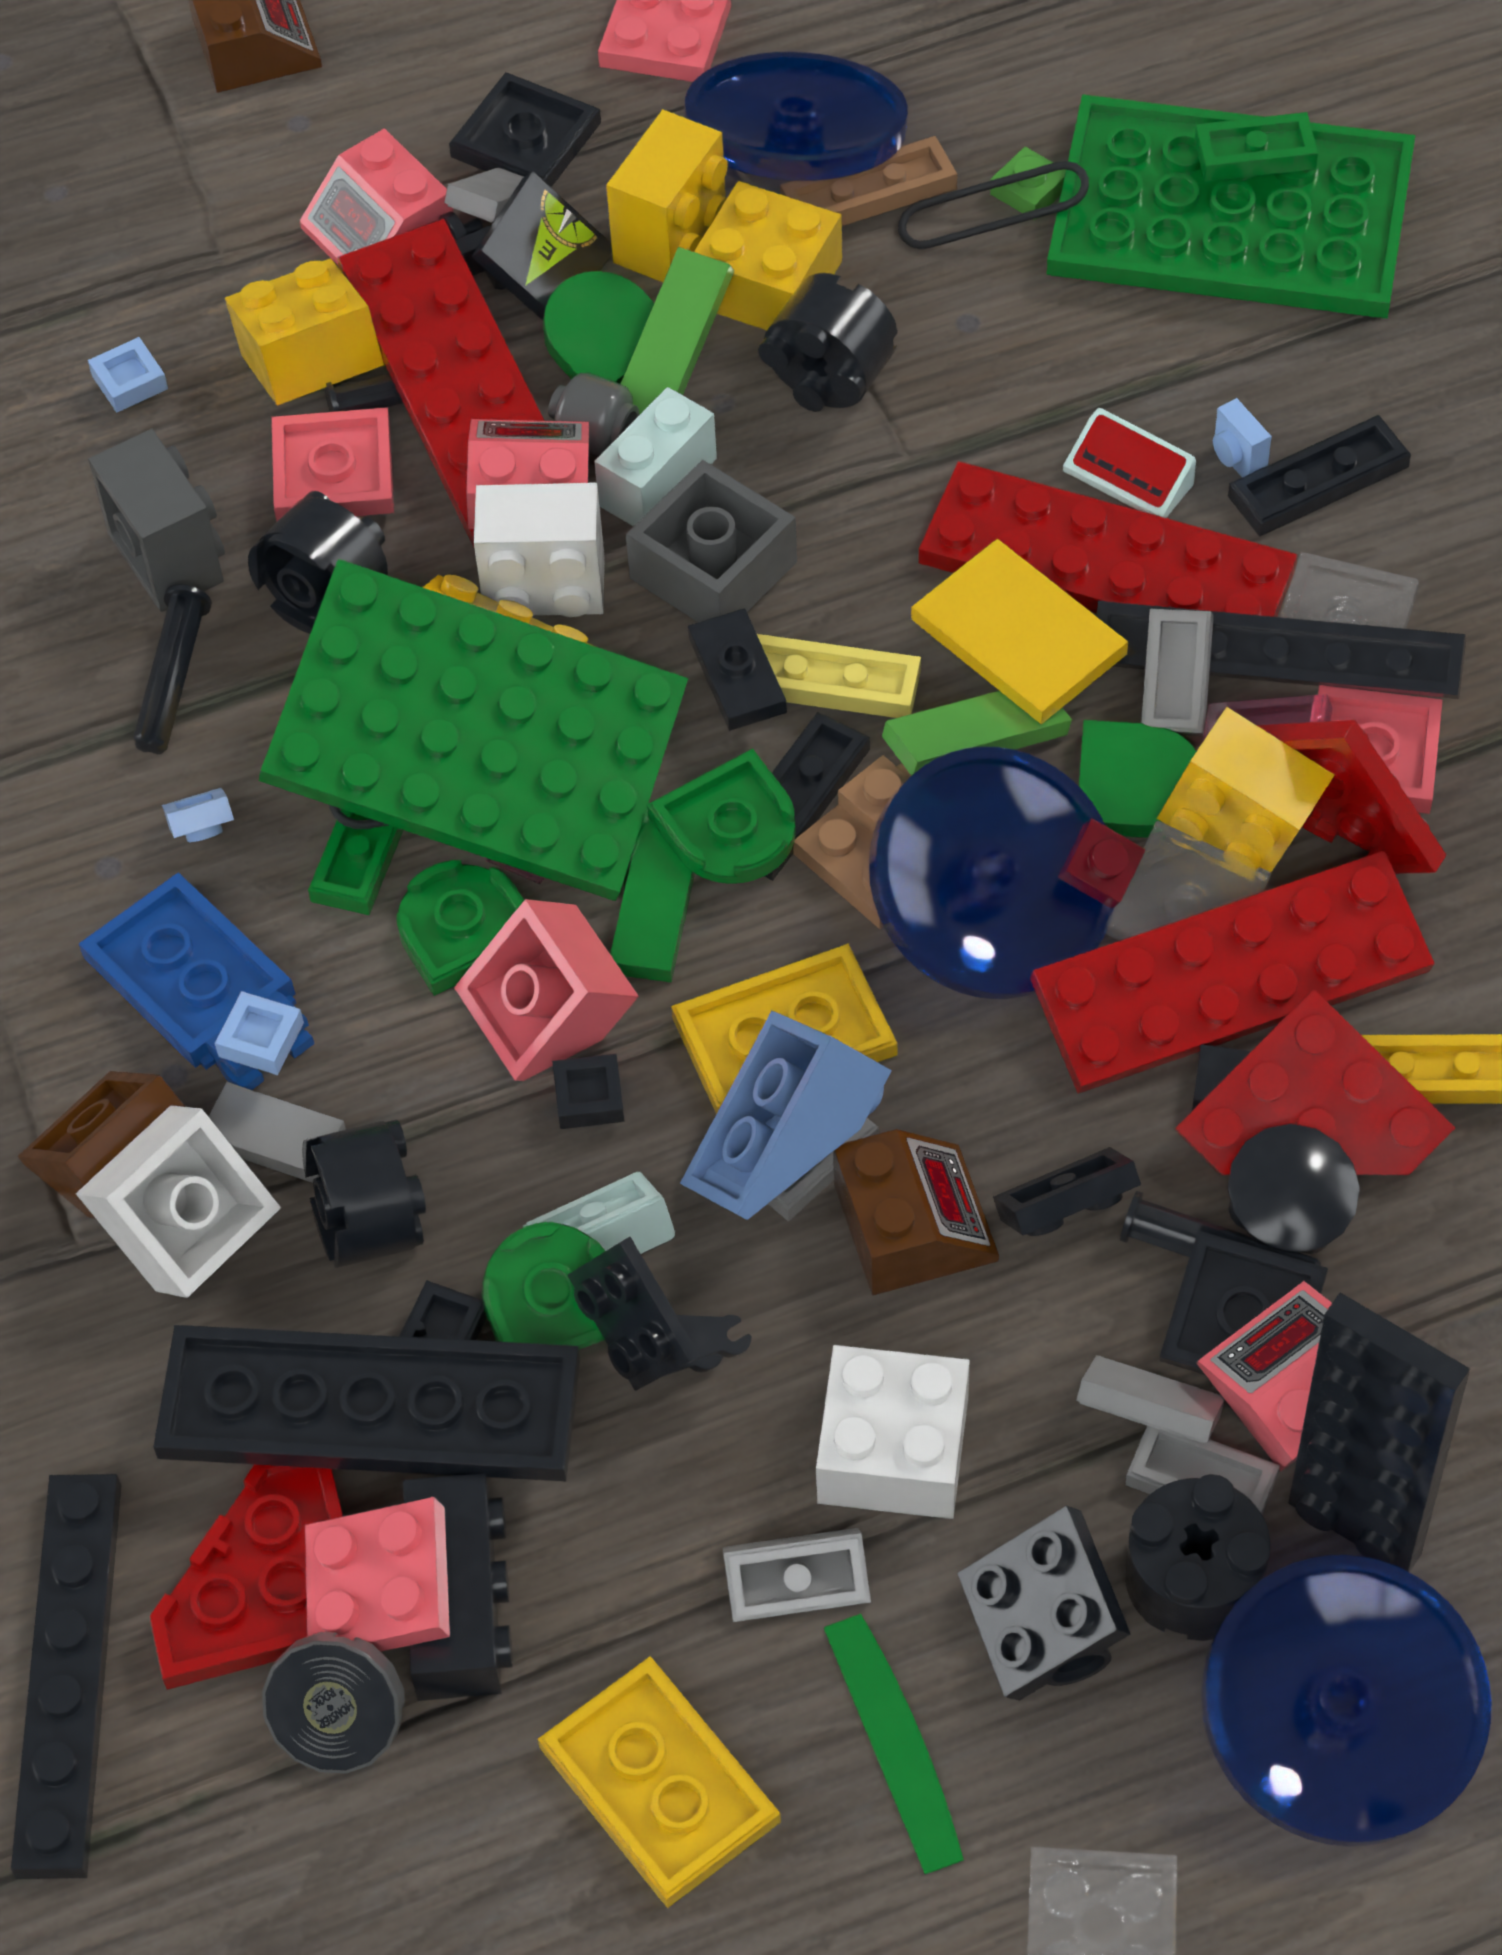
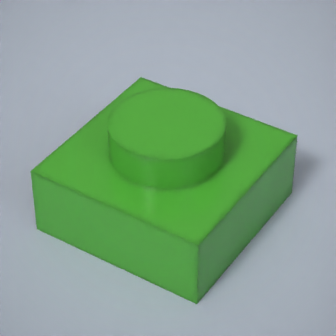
[990,146,1066,220]

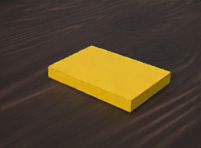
[911,539,1128,724]
[671,943,898,1114]
[538,1656,781,1908]

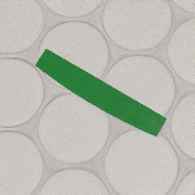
[824,1614,964,1874]

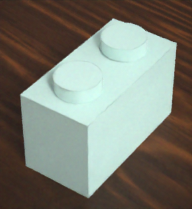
[594,387,717,527]

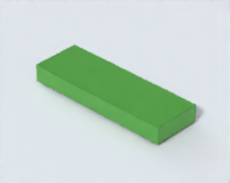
[621,247,734,415]
[882,691,1072,778]

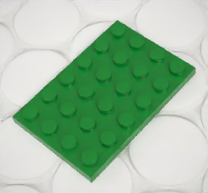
[1046,94,1416,319]
[258,559,688,902]

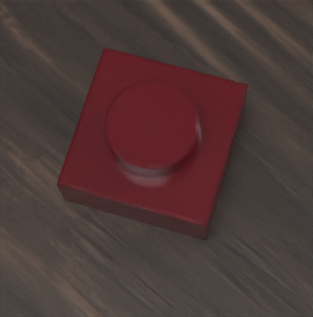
[1058,818,1146,909]

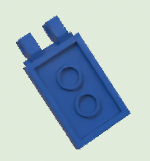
[79,872,315,1090]

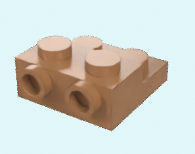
[793,755,970,929]

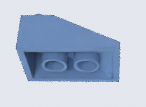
[680,1011,892,1220]

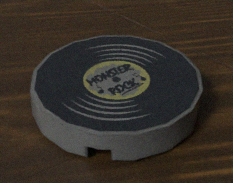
[262,1632,405,1774]

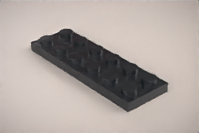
[1288,1292,1470,1575]
[153,1325,580,1482]

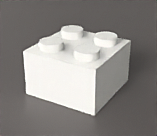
[474,483,605,617]
[76,1105,281,1298]
[816,1345,970,1519]

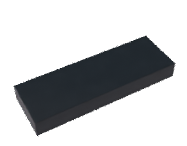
[1228,415,1411,537]
[764,712,870,881]

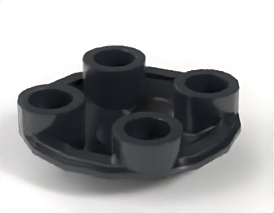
[1227,1124,1360,1254]

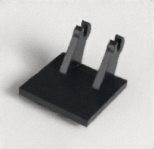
[567,1237,752,1391]

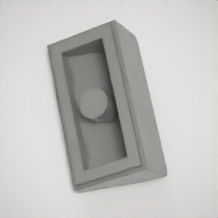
[722,1528,871,1622]

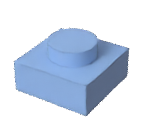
[88,337,168,413]
[1213,398,1272,477]
[162,788,234,842]
[215,991,304,1075]

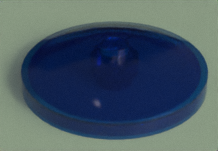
[684,52,908,181]
[869,747,1115,999]
[1202,1555,1492,1846]

